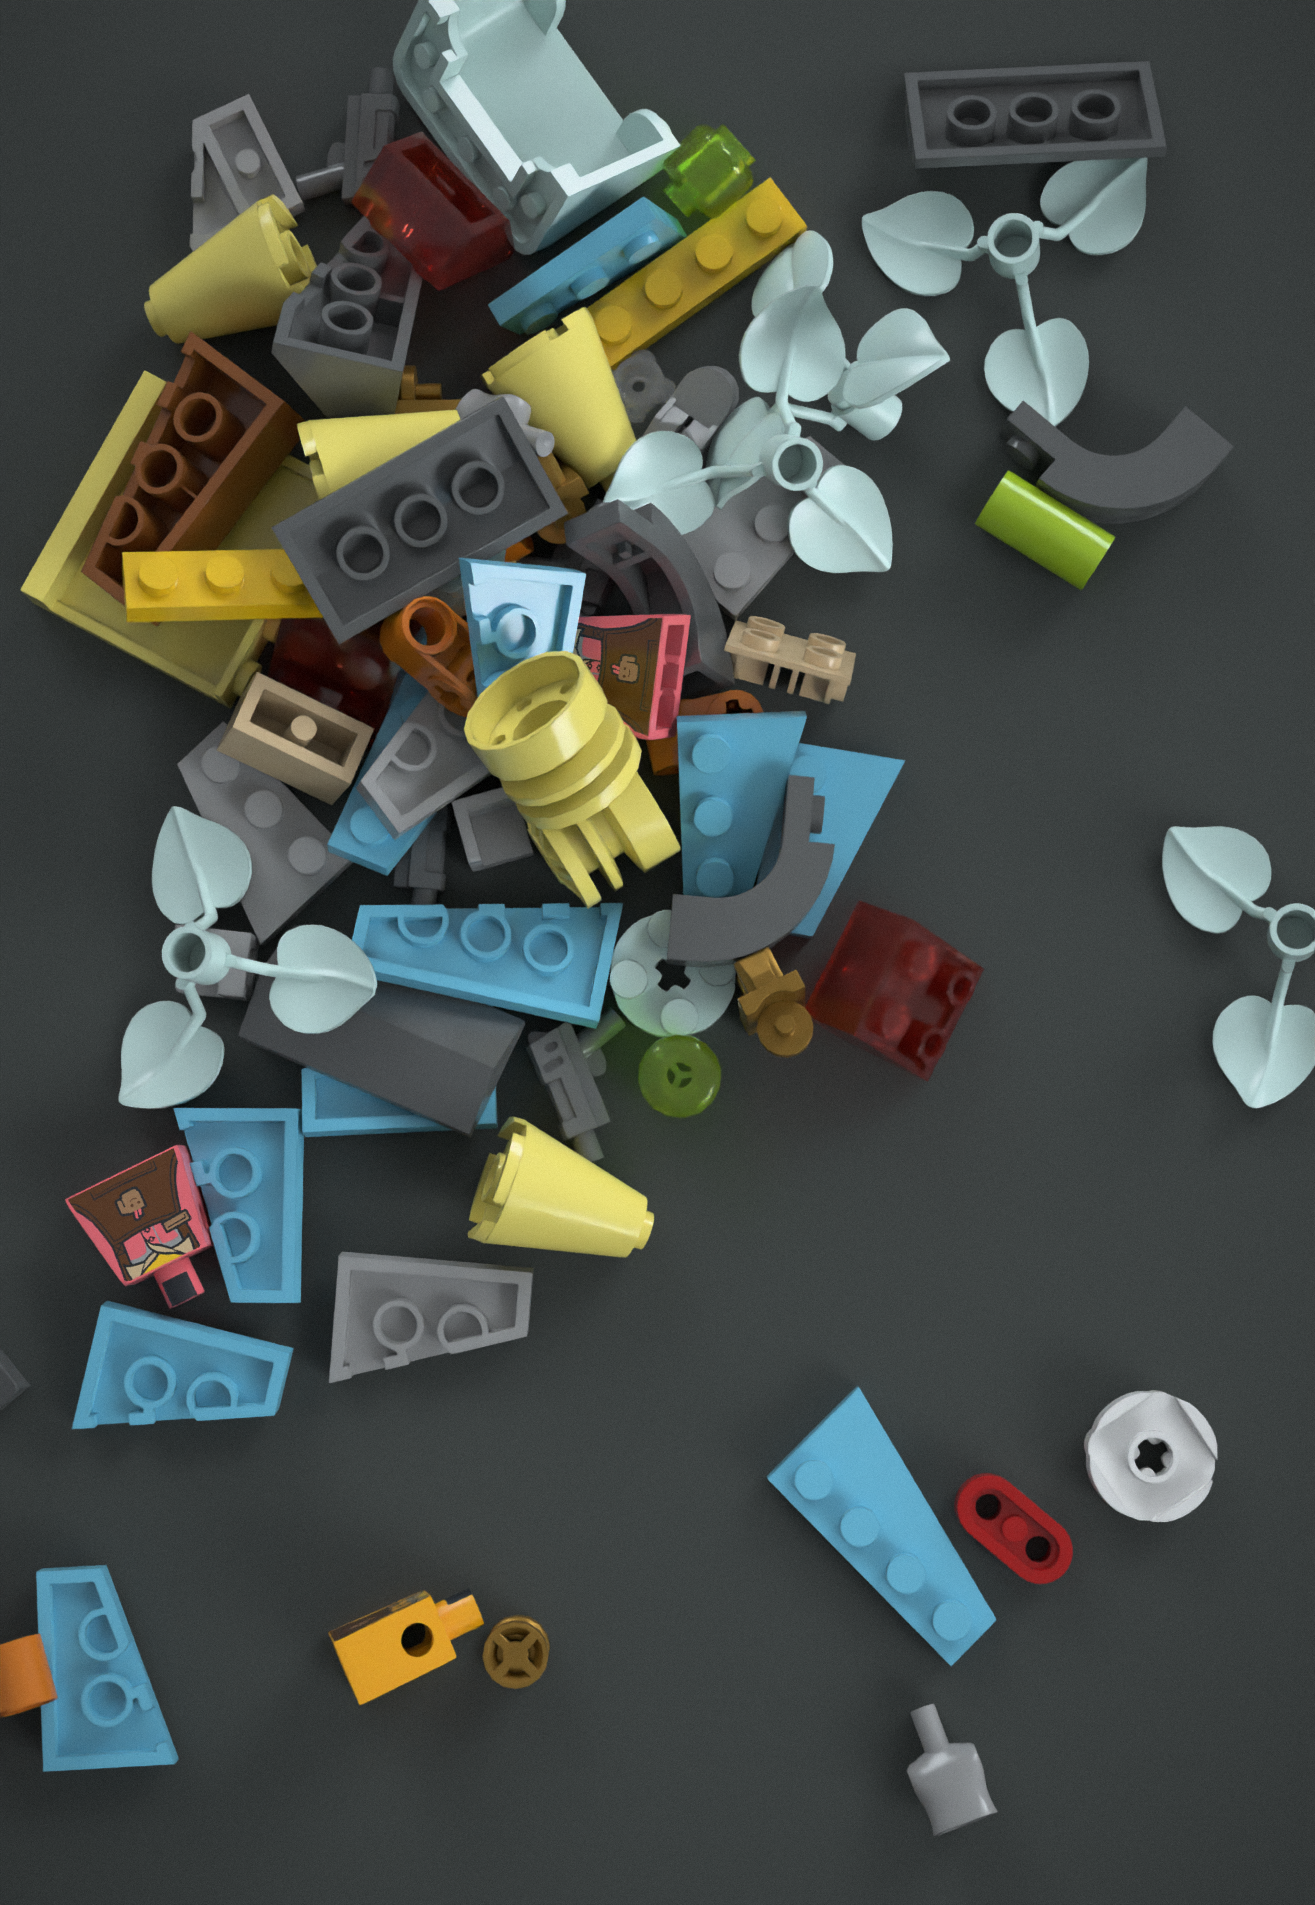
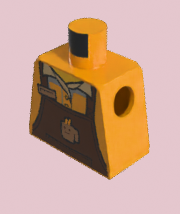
[328,1588,484,1705]

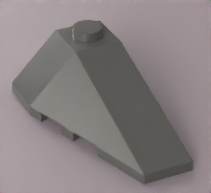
[271,205,435,419]

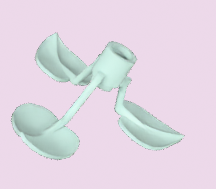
[862,158,1148,427]
[706,230,950,510]
[603,285,893,573]
[119,806,377,1109]
[1162,826,1315,1109]

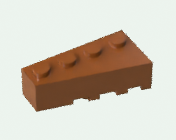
[81,331,305,627]

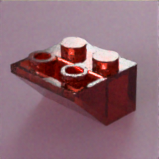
[351,131,515,291]
[268,617,425,749]
[805,900,984,1082]

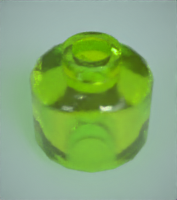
[663,123,756,219]
[638,1034,721,1119]

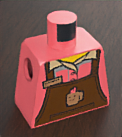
[573,614,691,740]
[65,1145,214,1309]

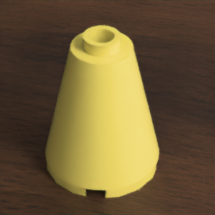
[144,194,317,344]
[480,307,636,492]
[297,410,460,500]
[468,1116,654,1258]

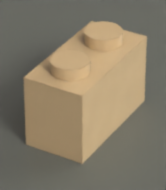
[217,672,374,805]

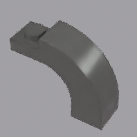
[999,400,1234,524]
[564,499,735,700]
[666,775,835,967]

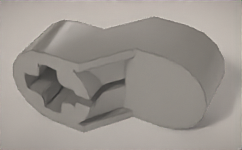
[643,366,739,455]

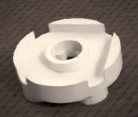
[1084,1390,1217,1522]

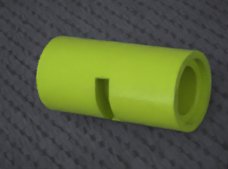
[975,470,1115,590]

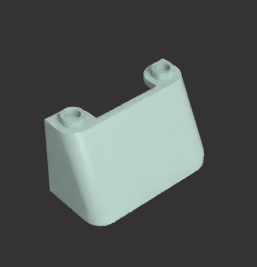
[393,0,681,255]

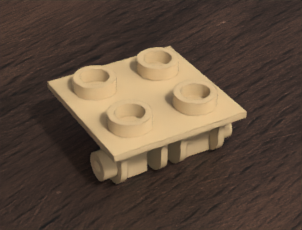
[724,616,856,704]

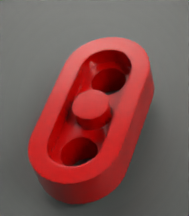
[955,1473,1073,1584]

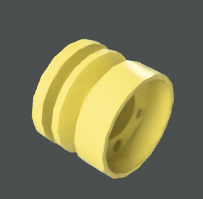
[464,651,642,829]
[527,771,680,909]

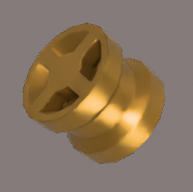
[483,1615,550,1689]

